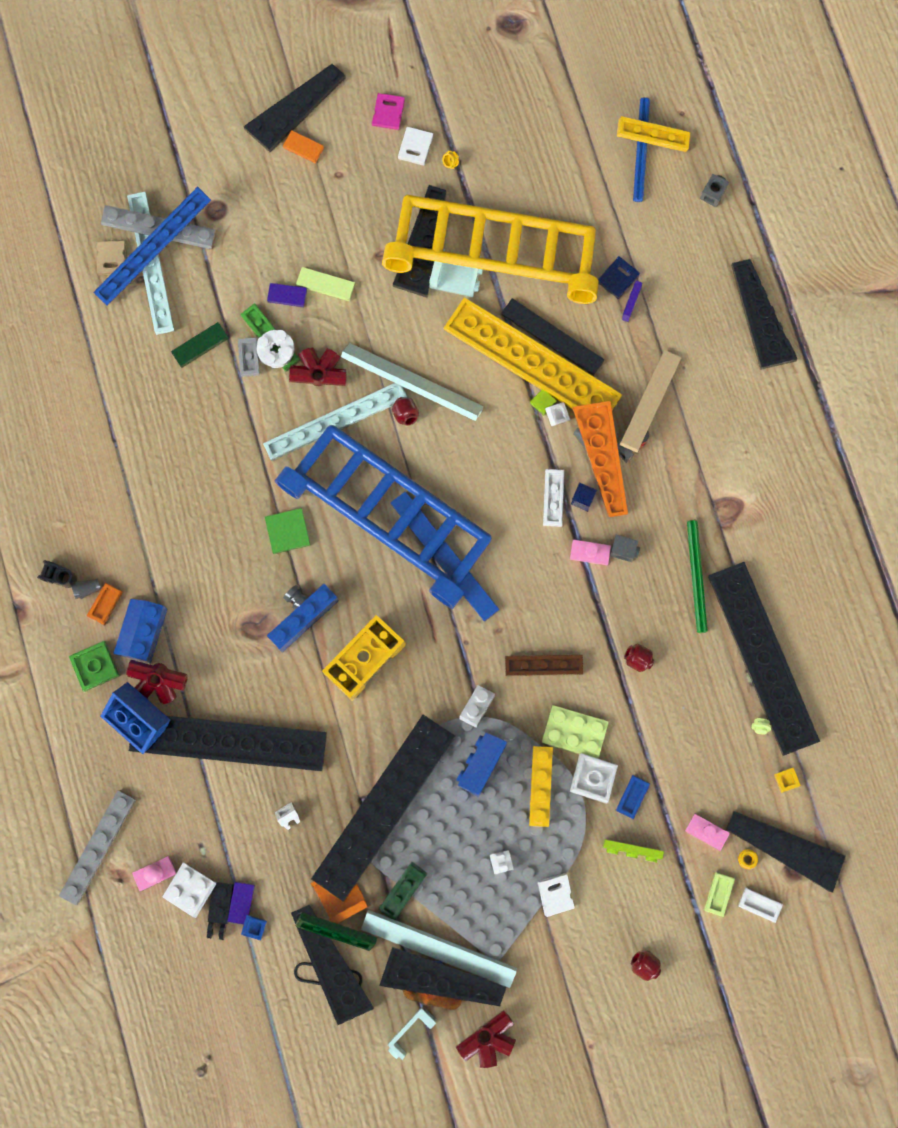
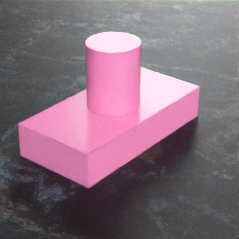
[570,540,611,565]
[685,814,730,851]

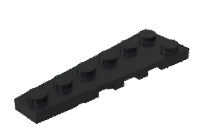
[244,64,346,152]
[393,185,447,298]
[731,259,797,370]
[726,811,846,893]
[291,905,374,1025]
[379,947,506,1006]

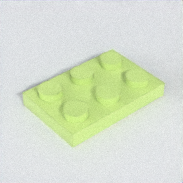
[542,705,609,758]

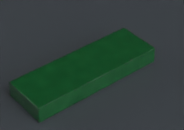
[171,322,229,368]
[378,862,428,920]

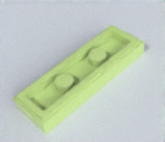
[296,267,355,301]

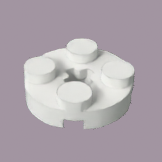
[257,330,295,368]

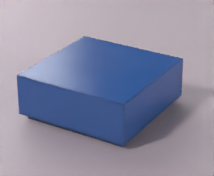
[241,915,267,940]

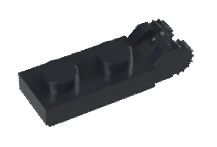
[206,882,233,940]

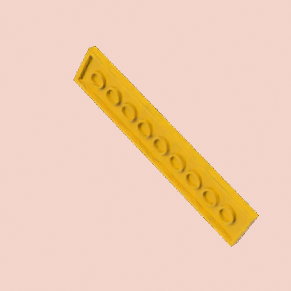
[444,297,622,411]

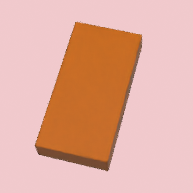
[283,130,324,164]
[87,582,123,626]

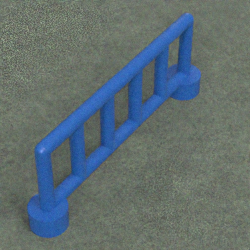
[274,425,492,609]

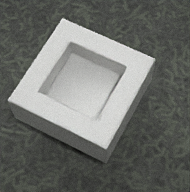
[545,402,570,426]

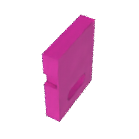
[372,93,405,130]

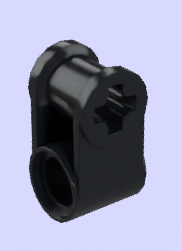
[37,560,77,588]

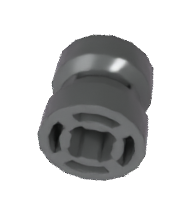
[283,585,309,610]

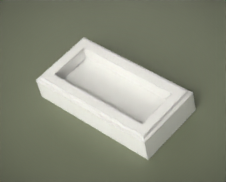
[738,888,783,923]

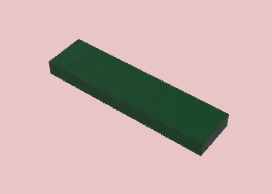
[295,912,377,951]

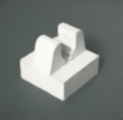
[275,802,300,830]
[490,850,514,874]

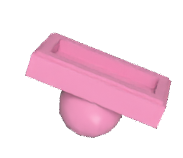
[132,856,176,891]

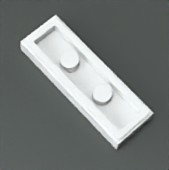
[543,469,564,527]

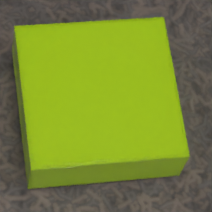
[530,389,557,416]

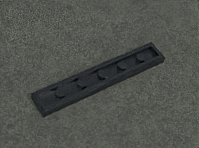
[501,298,604,376]

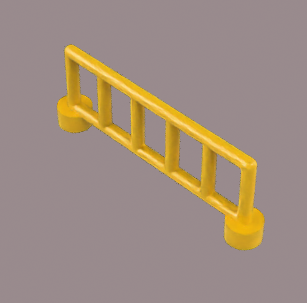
[382,195,599,304]

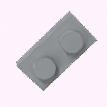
[238,337,260,377]

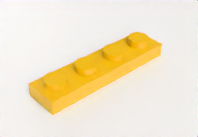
[617,116,690,152]
[529,746,553,827]

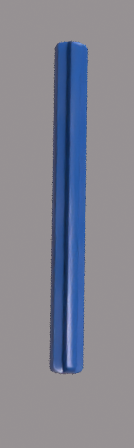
[633,97,650,202]

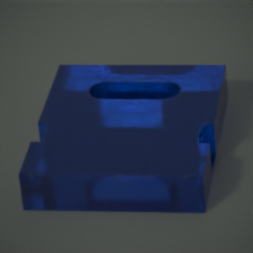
[598,256,640,299]

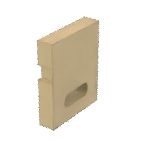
[97,241,126,276]

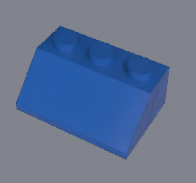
[113,599,168,664]
[100,682,170,754]
[457,733,507,797]

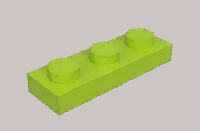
[602,840,664,863]

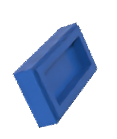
[615,775,650,819]

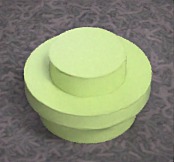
[751,718,771,734]

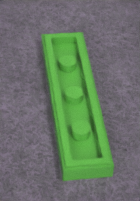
[240,303,300,372]

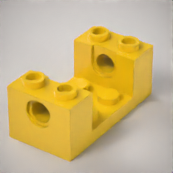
[322,615,406,701]

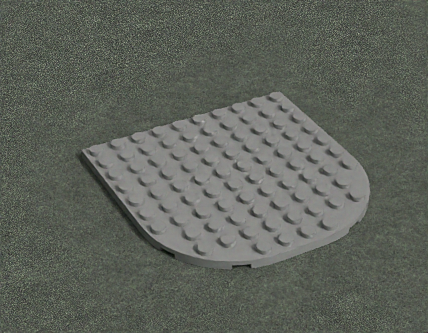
[371,717,586,961]

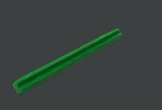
[687,520,708,633]

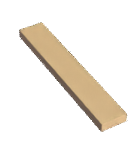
[620,350,681,452]

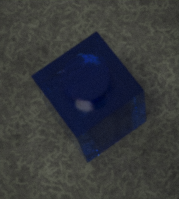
[571,482,597,512]

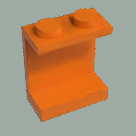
[310,882,369,924]

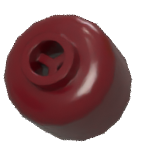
[392,397,419,426]
[624,644,654,672]
[631,951,661,981]

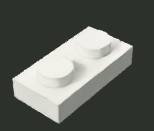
[459,685,495,728]

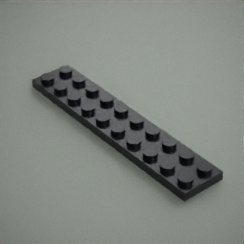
[708,562,820,756]
[311,714,456,902]
[128,716,327,772]

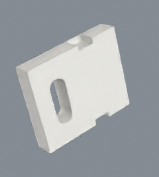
[398,127,433,166]
[537,873,574,917]

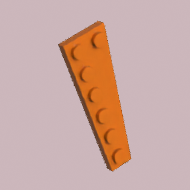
[572,401,628,517]

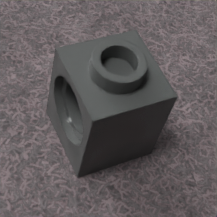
[700,174,729,207]
[610,535,640,562]

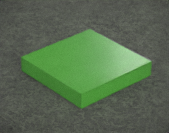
[265,508,311,554]
[69,641,120,692]

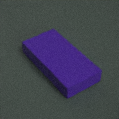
[622,281,643,322]
[267,283,307,307]
[227,882,255,925]

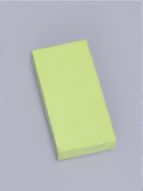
[704,872,735,917]

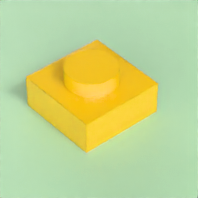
[774,767,801,793]

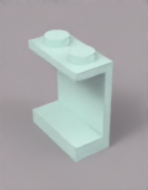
[429,249,483,297]
[388,1006,437,1060]

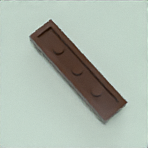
[505,655,583,676]

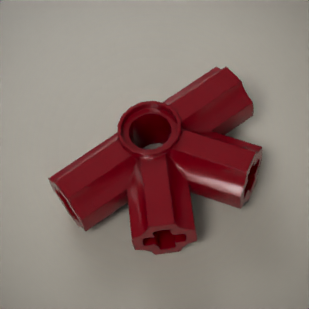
[289,347,347,386]
[126,660,188,705]
[456,1010,516,1068]

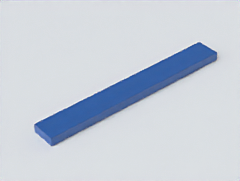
[93,186,211,306]
[390,491,499,622]

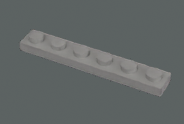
[101,205,215,249]
[59,791,136,905]

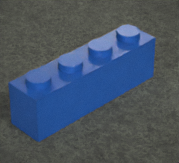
[267,584,339,652]

